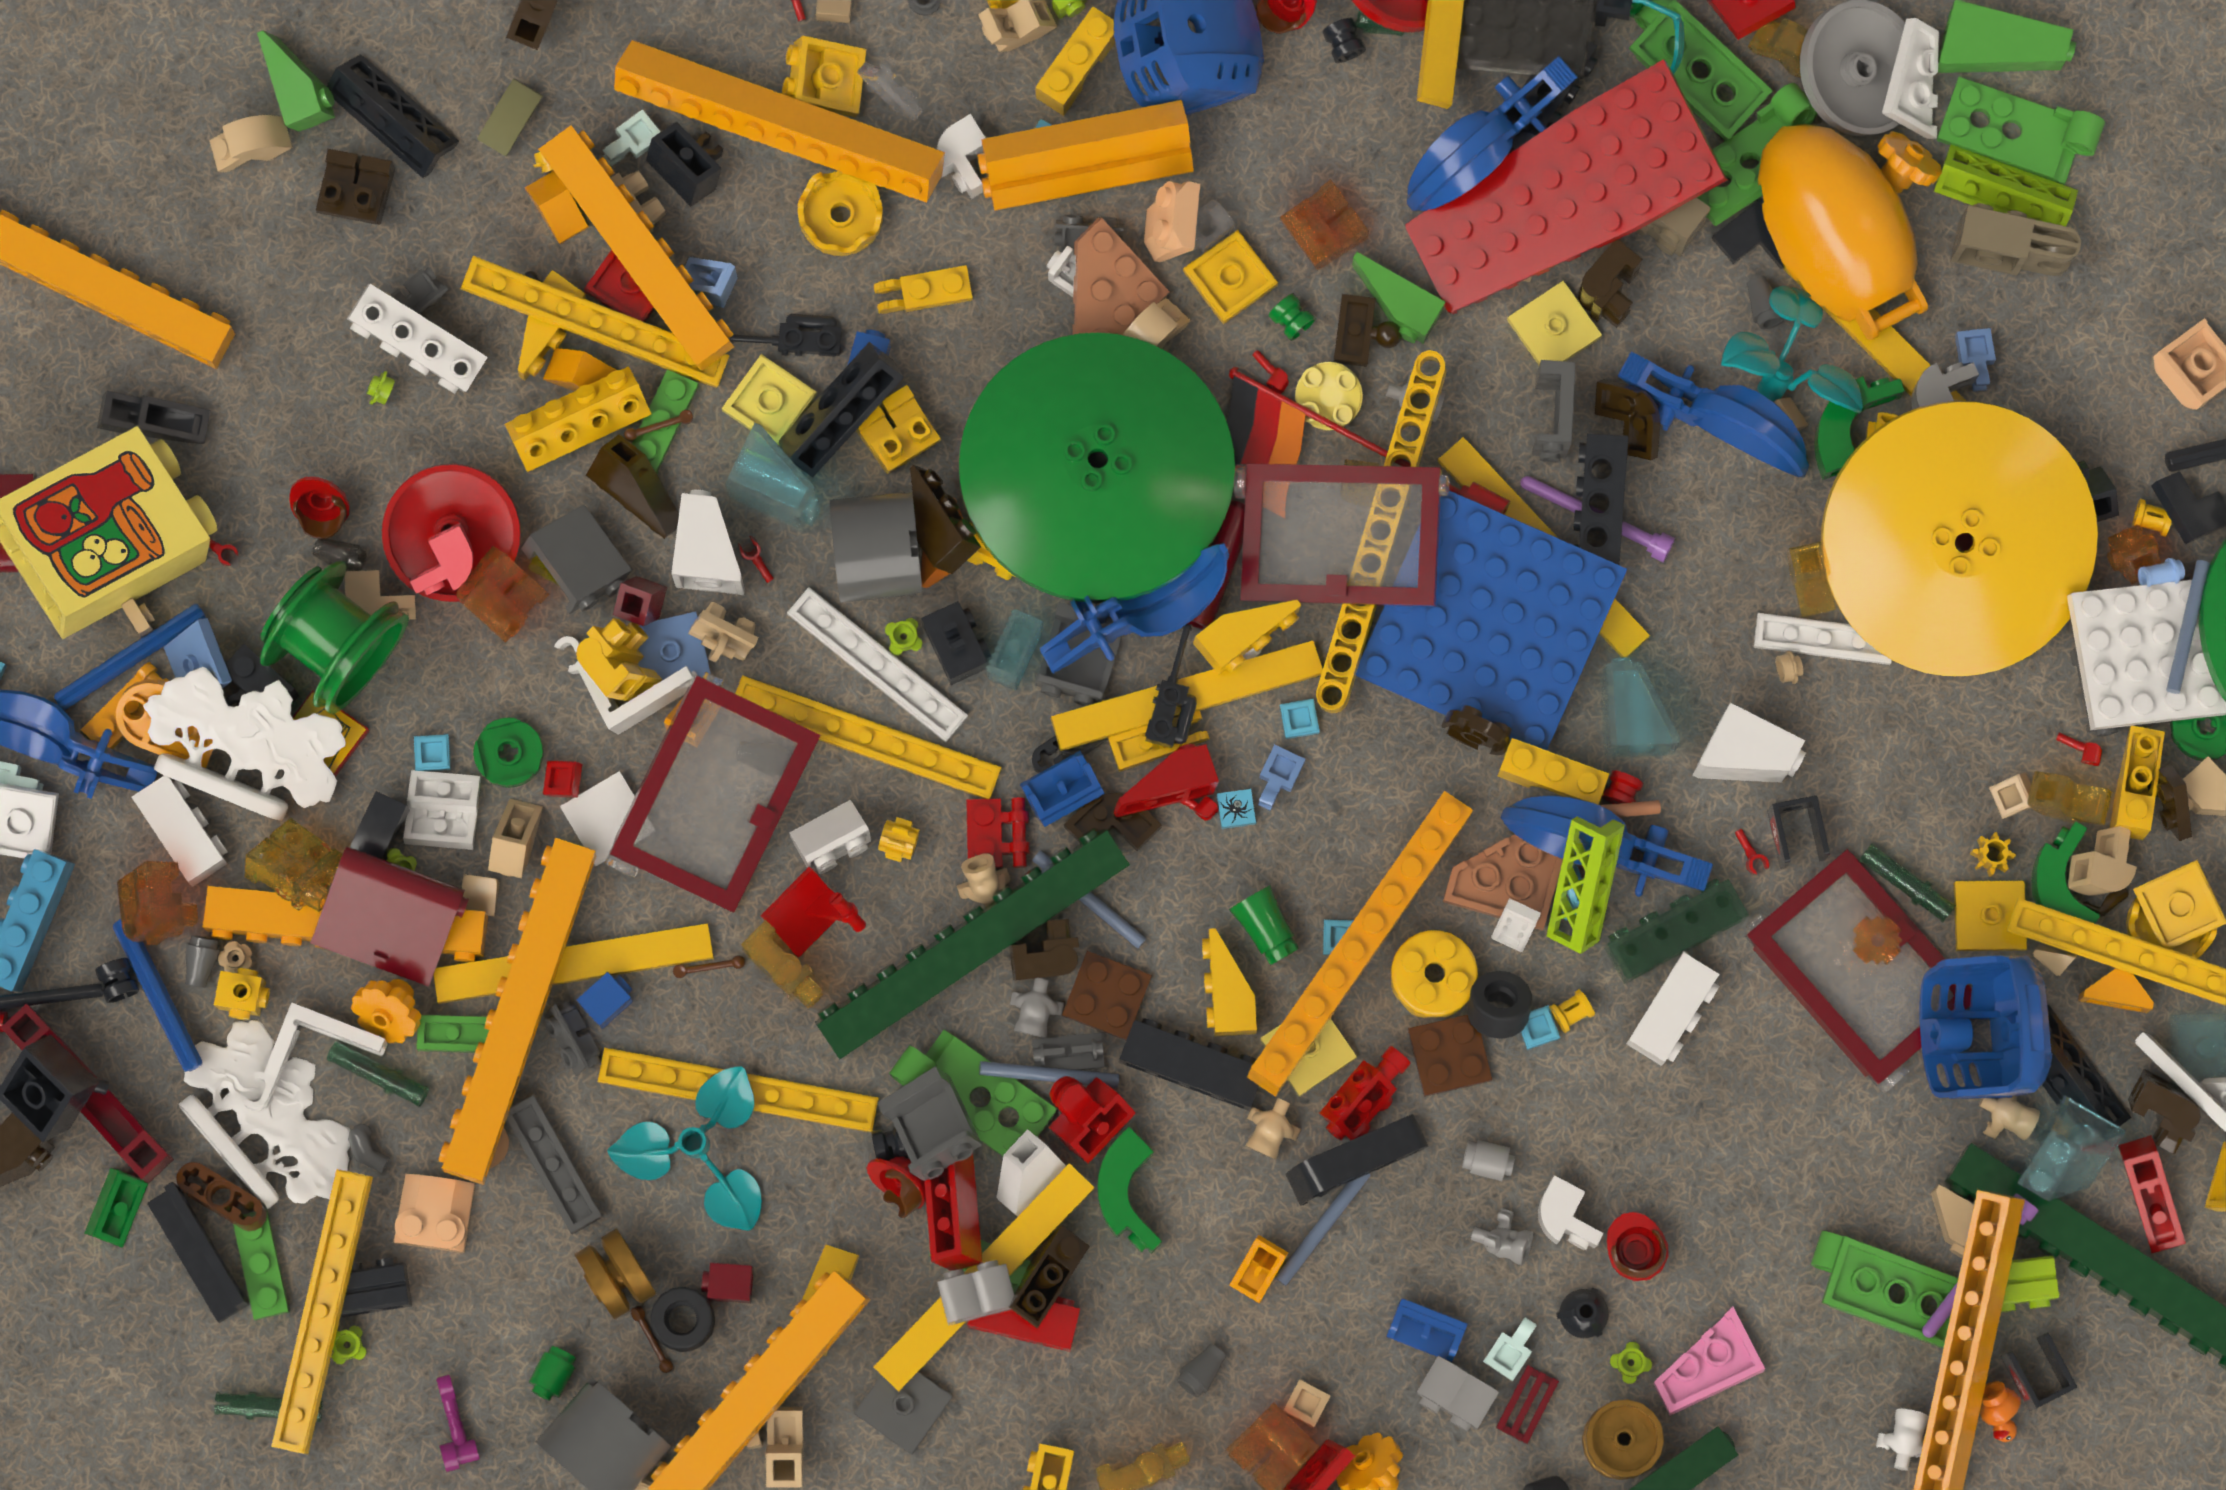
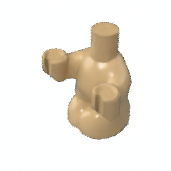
[957,854,1010,907]
[1979,1096,2040,1141]
[1245,1098,1301,1160]

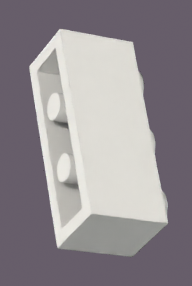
[132,775,228,887]
[1626,952,1720,1066]

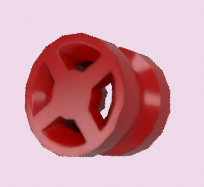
[1602,770,1644,804]

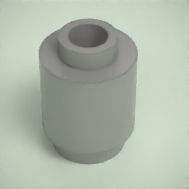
[1462,1140,1515,1181]

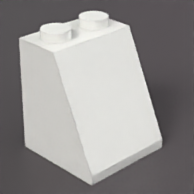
[672,490,745,595]
[1693,703,1806,783]

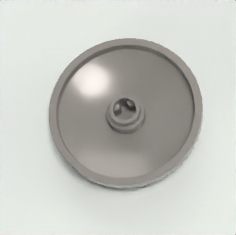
[1800,0,1905,137]

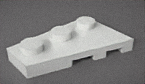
[1882,18,1939,139]

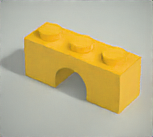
[1035,6,1115,116]
[1497,738,1609,805]

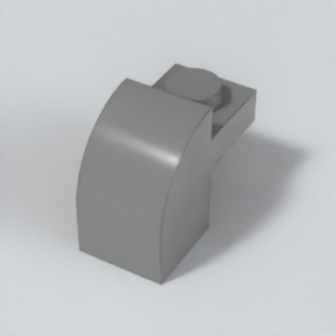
[1911,362,1979,409]

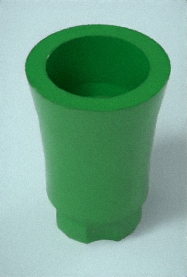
[1229,885,1299,966]

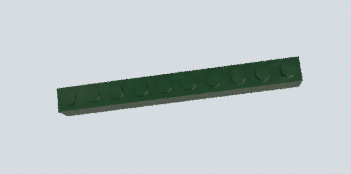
[815,827,1130,1059]
[1944,1143,2226,1370]

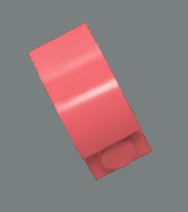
[410,523,473,595]

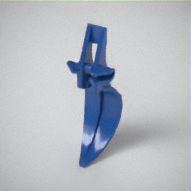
[1407,56,1578,211]
[1618,351,1809,478]
[1039,544,1229,673]
[0,689,158,799]
[1500,796,1713,897]

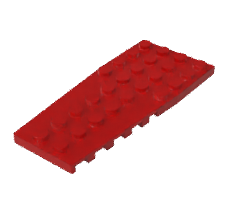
[1405,59,1727,314]

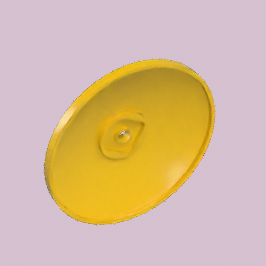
[1821,401,2098,676]

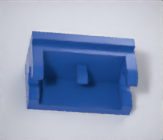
[1020,751,1105,827]
[1386,1298,1467,1362]

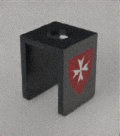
[1767,795,1830,869]
[2000,1332,2078,1411]

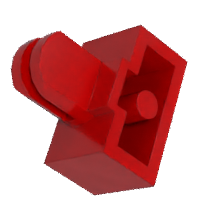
[1049,1076,1136,1164]

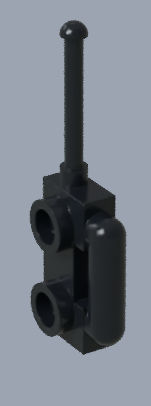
[729,314,842,357]
[1145,624,1197,749]

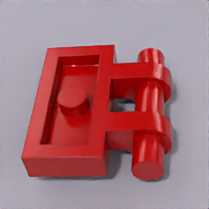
[966,797,1030,869]

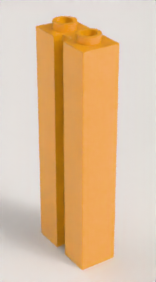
[977,100,1194,211]

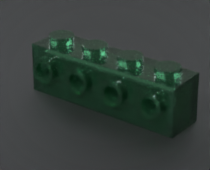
[1604,879,1749,984]

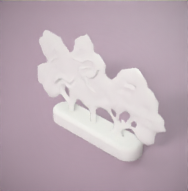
[143,667,346,821]
[178,1020,351,1210]

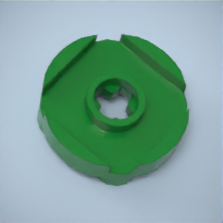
[2170,715,2226,761]
[473,717,544,788]

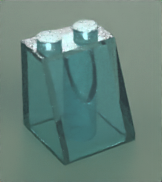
[725,423,820,532]
[1600,657,1680,757]
[2018,1095,2125,1201]

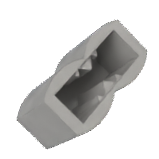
[937,1260,1014,1326]
[1416,1356,1499,1432]

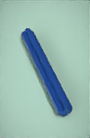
[54,604,206,710]
[113,917,202,1072]

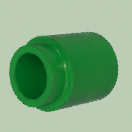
[528,1346,576,1401]

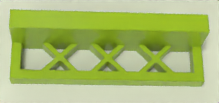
[1933,144,2078,226]
[1546,816,1625,954]

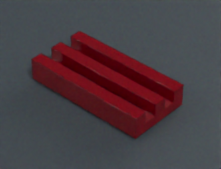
[1496,1365,1559,1444]

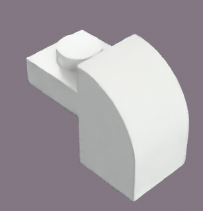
[937,114,985,199]
[1538,1175,1604,1250]

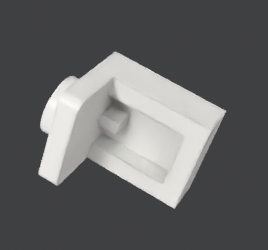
[1047,246,1076,297]

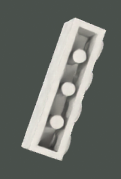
[347,284,488,394]

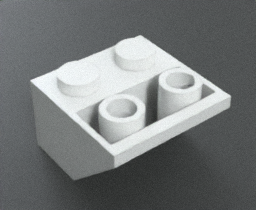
[789,800,871,874]

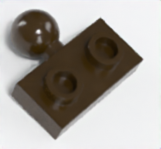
[1333,294,1402,367]
[2147,765,2192,841]

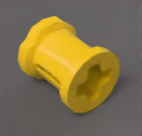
[2132,499,2172,537]
[1549,989,1595,1033]

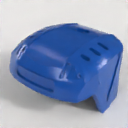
[1114,0,1264,115]
[1919,955,2053,1099]

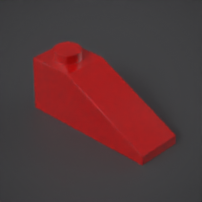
[1114,744,1219,817]
[2118,1135,2186,1254]
[967,1297,1080,1352]

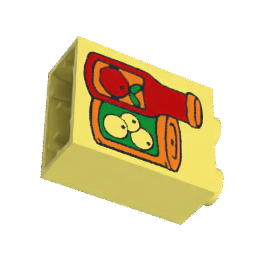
[0,426,217,640]

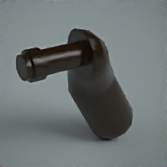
[2083,888,2129,918]

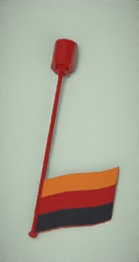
[1226,367,1510,520]

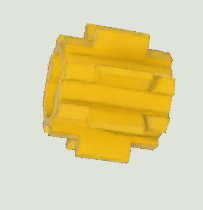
[878,817,920,862]
[1970,832,2016,877]

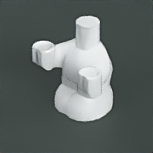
[1876,1409,1929,1471]

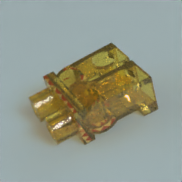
[244,817,342,912]
[741,920,823,1010]
[1094,1442,1190,1490]

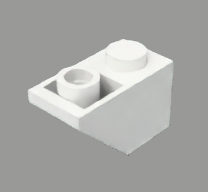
[997,1129,1066,1217]

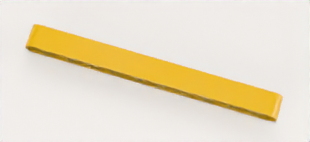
[1316,350,1446,713]

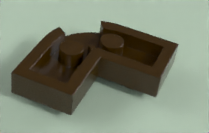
[1595,379,1660,460]
[1064,793,1162,851]

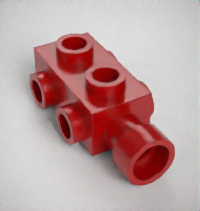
[1319,1046,1411,1141]

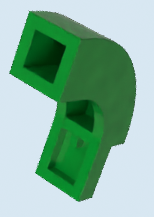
[1814,376,1905,480]
[2031,821,2100,924]
[1097,1127,1162,1254]

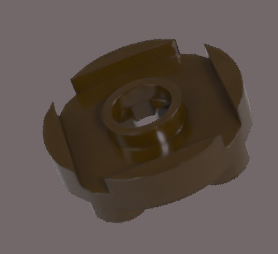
[1441,705,1512,755]

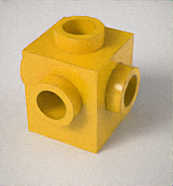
[214,968,270,1020]

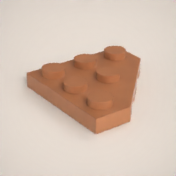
[1072,218,1169,335]
[1443,834,1563,931]

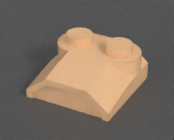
[1144,181,1200,262]
[2153,318,2226,410]
[394,1174,475,1253]

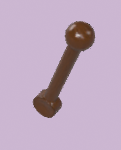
[624,410,693,441]
[673,955,745,978]
[631,1306,673,1373]

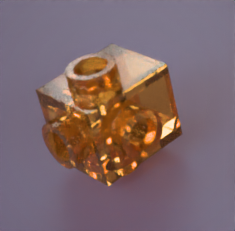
[2107,524,2161,584]
[1851,916,1903,965]

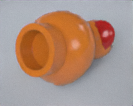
[1979,1381,2021,1442]

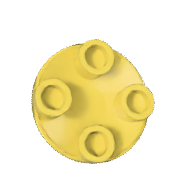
[1295,362,1363,430]

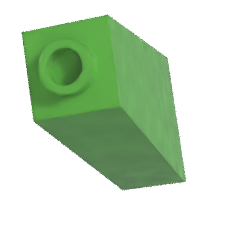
[1938,0,2076,73]

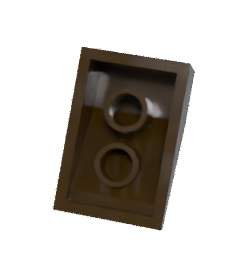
[0,1113,55,1187]

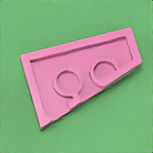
[1654,1307,1765,1416]

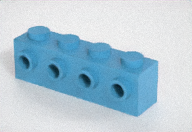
[0,849,75,992]

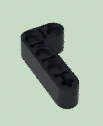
[1285,1114,1428,1206]

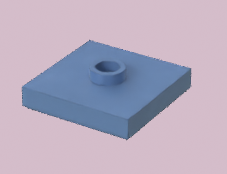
[638,611,712,681]
[164,618,232,688]

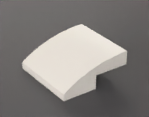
[403,770,481,850]

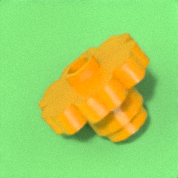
[1877,131,1942,194]
[351,979,421,1043]
[1336,1433,1403,1490]

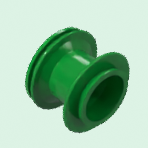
[260,560,409,714]

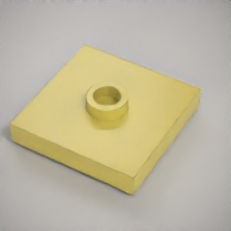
[1507,280,1602,365]
[722,354,817,449]
[1260,1018,1357,1097]

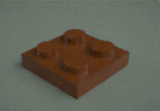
[1062,951,1152,1041]
[1408,1015,1492,1097]

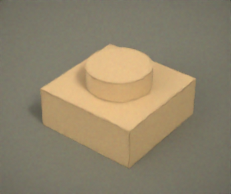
[121,598,155,638]
[1283,1379,1330,1428]

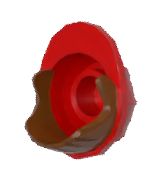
[1256,0,1317,34]
[289,477,350,539]
[866,1157,926,1218]
[1606,1212,1669,1282]

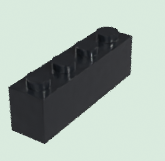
[1119,1018,1259,1111]

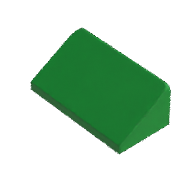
[84,1168,148,1248]

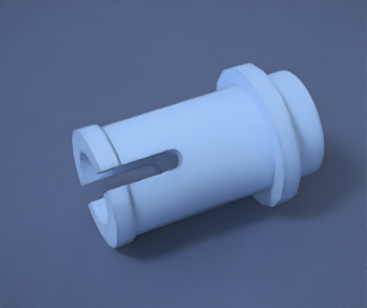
[2138,558,2185,587]

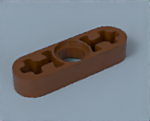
[176,1162,267,1231]

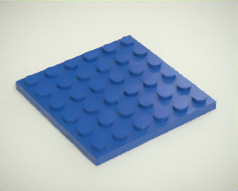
[1356,486,1627,750]

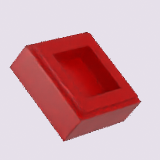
[543,761,583,798]

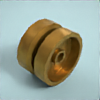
[574,1228,657,1320]
[1582,1399,1664,1480]

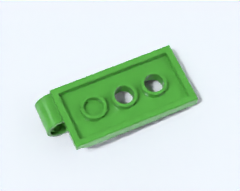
[1628,0,1773,141]
[1936,77,2105,185]
[1696,83,1817,227]
[889,1030,1057,1157]
[1810,1231,1959,1349]

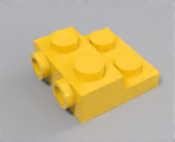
[782,36,866,117]

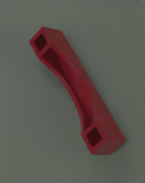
[0,1004,174,1184]

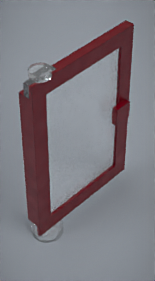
[1234,464,1449,606]
[604,672,821,913]
[1745,849,1972,1094]

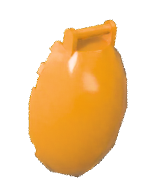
[1758,124,1928,340]

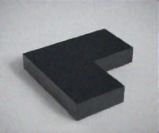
[1712,198,1785,269]
[2151,471,2226,545]

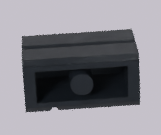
[341,1257,412,1318]

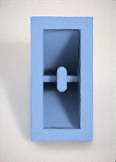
[685,257,737,308]

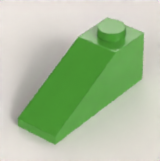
[257,30,335,132]
[1352,252,1445,344]

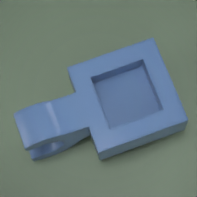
[1955,328,1996,392]
[1258,744,1306,811]

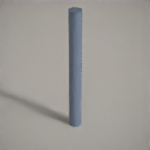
[2166,560,2210,694]
[1032,850,1147,949]
[979,1061,1119,1088]
[1275,1174,1371,1286]

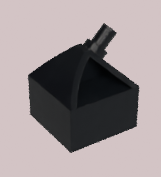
[0,1035,109,1143]

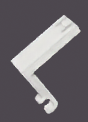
[554,636,698,735]
[241,1003,388,1111]

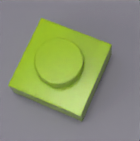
[1052,0,1088,19]

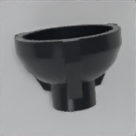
[1556,1287,1609,1338]

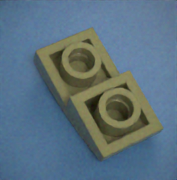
[477,78,543,156]

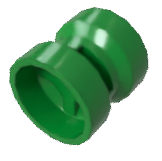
[1268,293,1316,341]

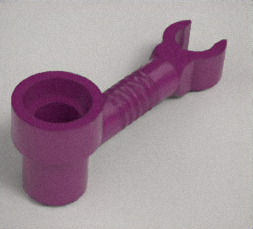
[436,1374,480,1472]

